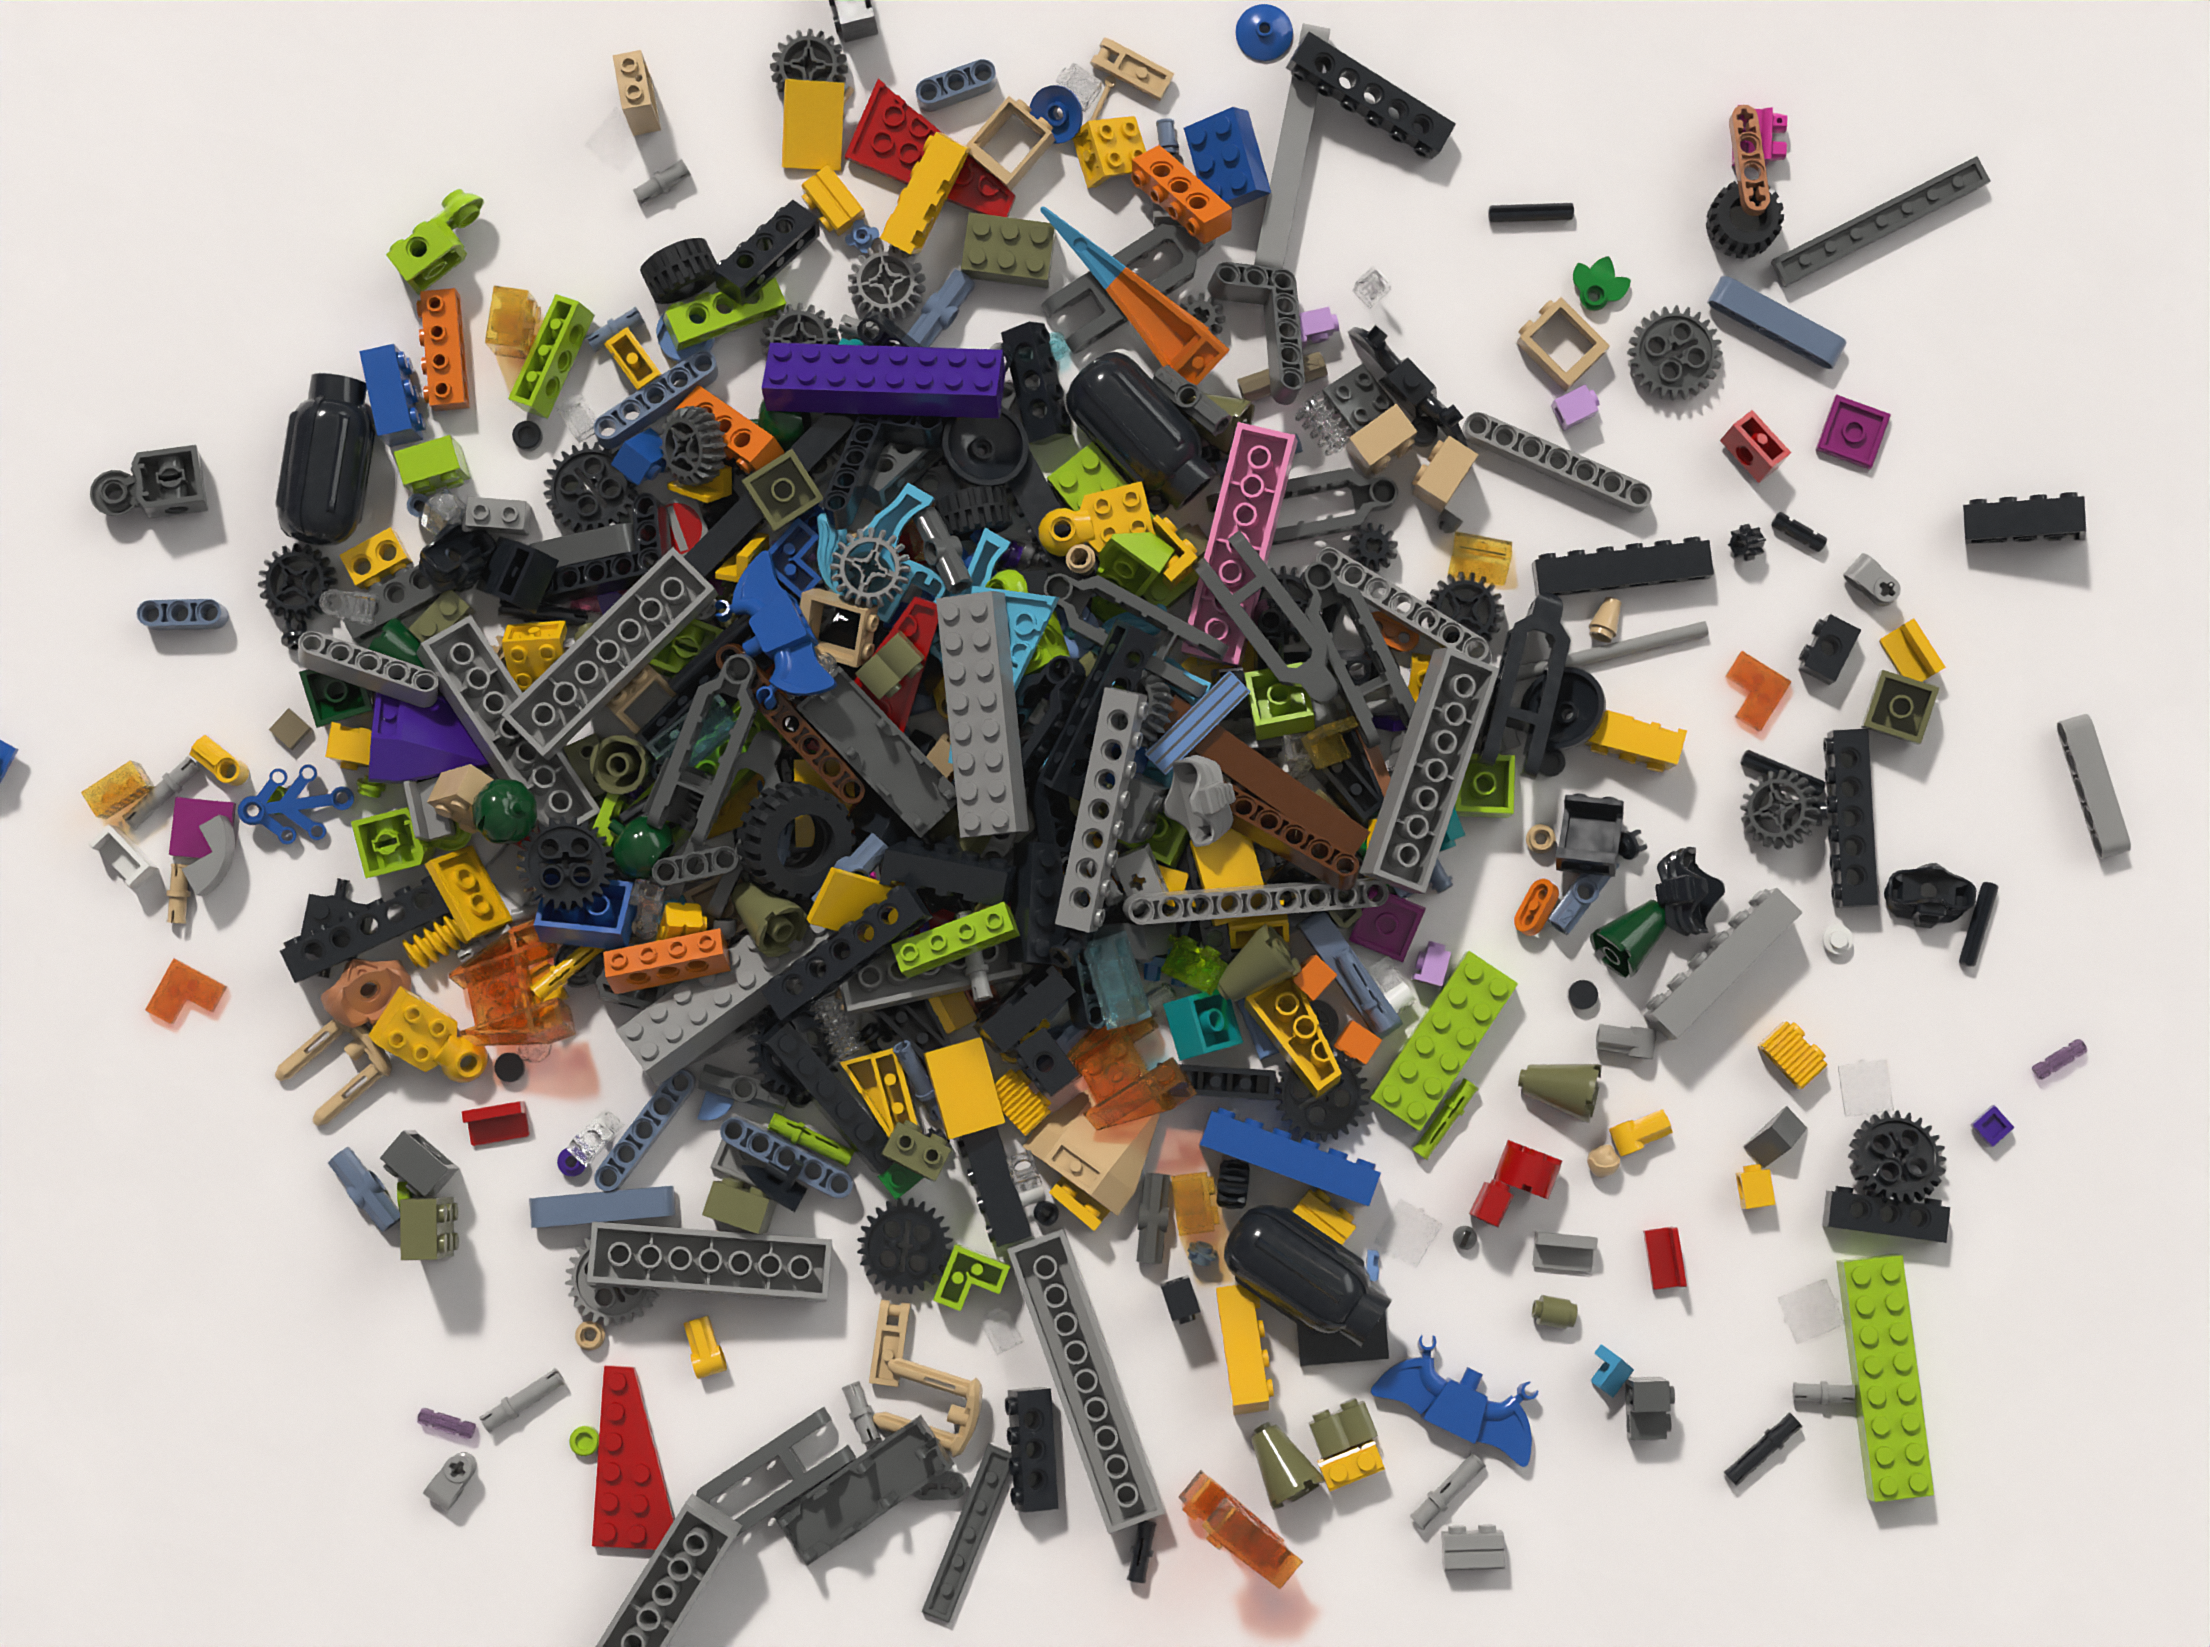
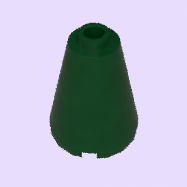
[367,617,439,690]
[1590,900,1667,978]

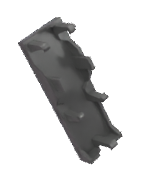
[796,666,957,838]
[774,1414,954,1566]

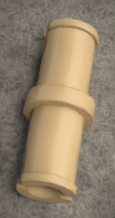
[166,864,191,924]

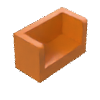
[1292,955,1337,1002]
[1334,1020,1382,1065]

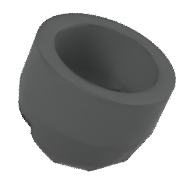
[1437,508,1463,534]
[713,918,737,940]
[1453,1226,1477,1250]

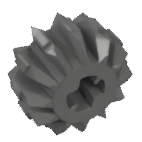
[1179,293,1226,335]

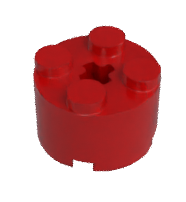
[1493,1140,1563,1199]

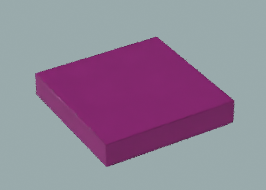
[1815,394,1891,470]
[169,797,236,859]
[1348,886,1426,963]

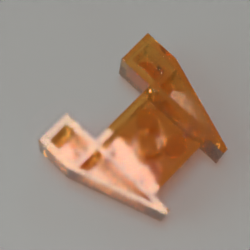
[448,919,576,1046]
[1066,991,1197,1131]
[1178,1470,1303,1589]

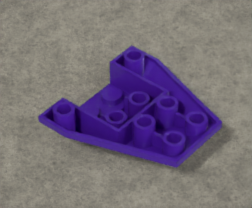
[368,692,490,784]

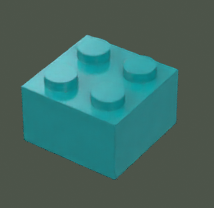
[1163,989,1243,1061]

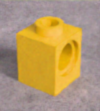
[1735,1164,1776,1209]

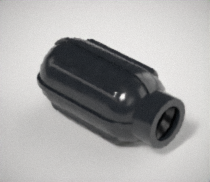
[1066,352,1217,511]
[275,373,375,546]
[1224,1205,1392,1348]

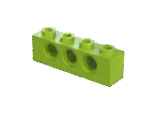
[663,277,786,351]
[508,294,595,419]
[892,902,1020,978]

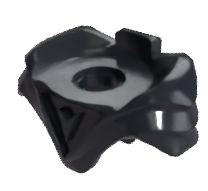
[419,522,497,593]
[1655,847,1725,936]
[1884,863,1976,929]

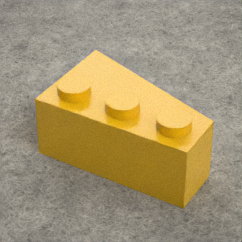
[325,722,372,773]
[839,1048,922,1137]

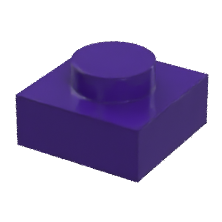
[1970,1105,2015,1147]

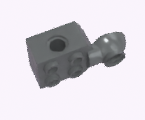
[90,445,208,519]
[554,942,665,1010]

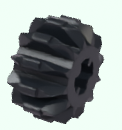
[1348,523,1398,573]
[1216,1159,1250,1210]

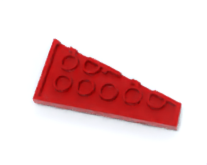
[845,78,1016,217]
[806,597,939,752]
[592,1365,675,1550]

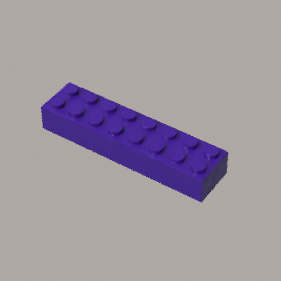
[761,343,1006,418]

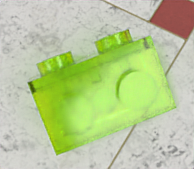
[1160,934,1228,996]

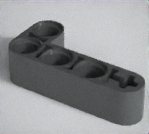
[529,523,636,568]

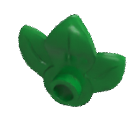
[1573,256,1631,311]

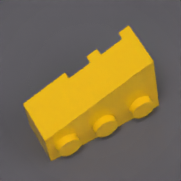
[1584,710,1687,773]

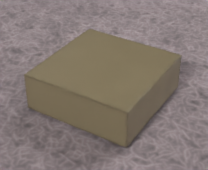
[269,708,312,750]

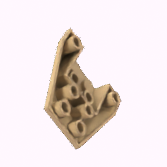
[1023,1069,1164,1216]

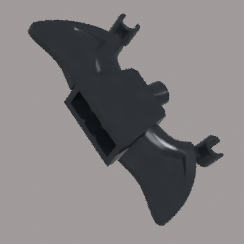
[1348,325,1468,447]

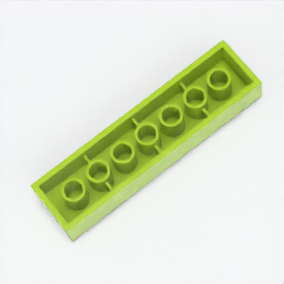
[1836,1254,1934,1502]

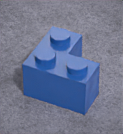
[768,517,825,601]

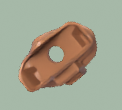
[321,958,412,1028]

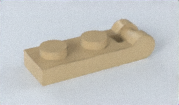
[1090,37,1174,101]
[869,1299,911,1387]

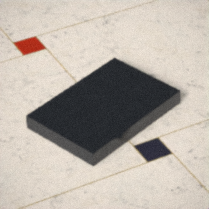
[1296,1312,1389,1366]

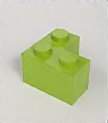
[933,1243,1011,1311]

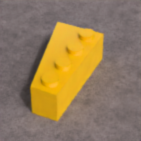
[880,132,971,255]
[1244,975,1342,1099]
[1216,1284,1274,1415]

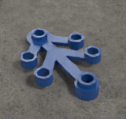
[238,764,354,844]

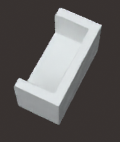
[88,824,159,889]

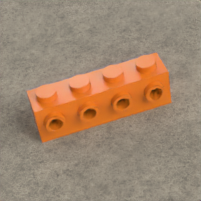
[416,288,470,411]

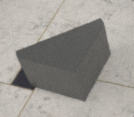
[1744,1106,1807,1168]

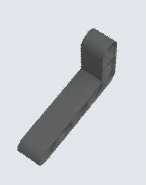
[1207,262,1305,405]

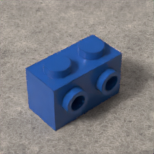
[611,428,668,486]

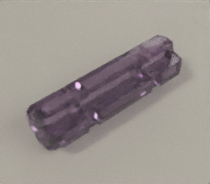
[2032,1039,2088,1080]
[417,1408,476,1439]

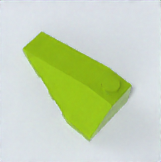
[1090,532,1175,623]

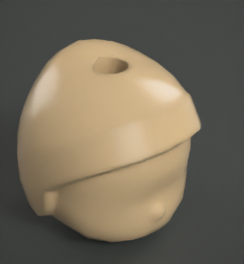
[1587,1144,1620,1178]

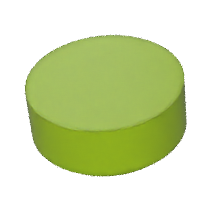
[397,1181,413,1211]
[569,1425,599,1456]

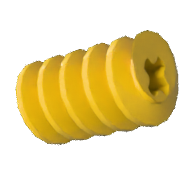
[402,914,470,969]

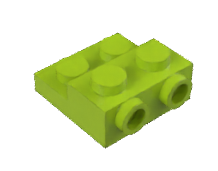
[592,792,630,858]

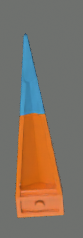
[1040,206,1230,386]

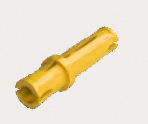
[529,946,604,1002]

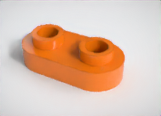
[1371,611,1419,653]
[1514,879,1559,936]

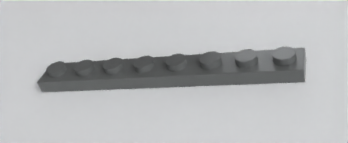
[1771,156,1991,287]

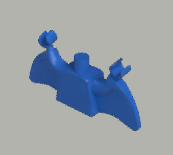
[715,550,837,710]
[1371,1335,1538,1467]

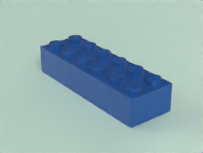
[1199,1107,1381,1206]

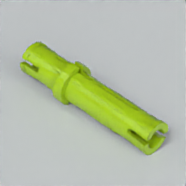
[1412,1078,1479,1160]
[767,1112,855,1167]

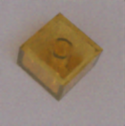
[485,285,541,359]
[1170,1171,1220,1236]

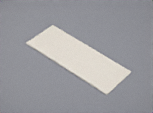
[337,780,390,818]

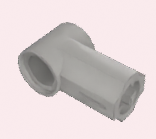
[1596,1024,1657,1060]

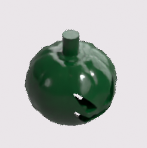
[749,399,811,453]
[472,779,538,844]
[607,816,675,880]

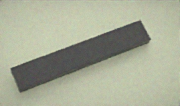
[921,1443,1012,1623]

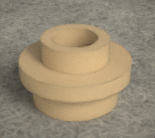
[1526,824,1556,854]
[575,1320,605,1351]

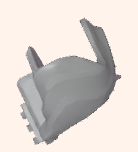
[1163,755,1236,847]

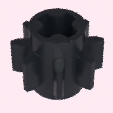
[702,495,738,525]
[1728,524,1766,561]

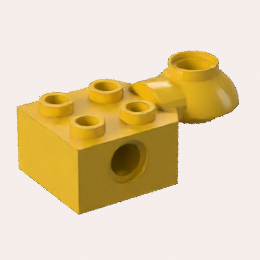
[1038,481,1155,558]
[368,986,488,1083]

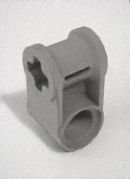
[1843,553,1901,607]
[423,1452,477,1511]

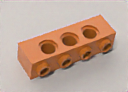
[1131,145,1232,244]
[675,385,785,474]
[603,928,731,995]

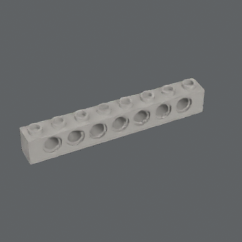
[1055,687,1149,932]

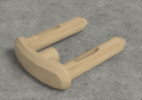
[275,1018,392,1126]
[873,1358,983,1457]

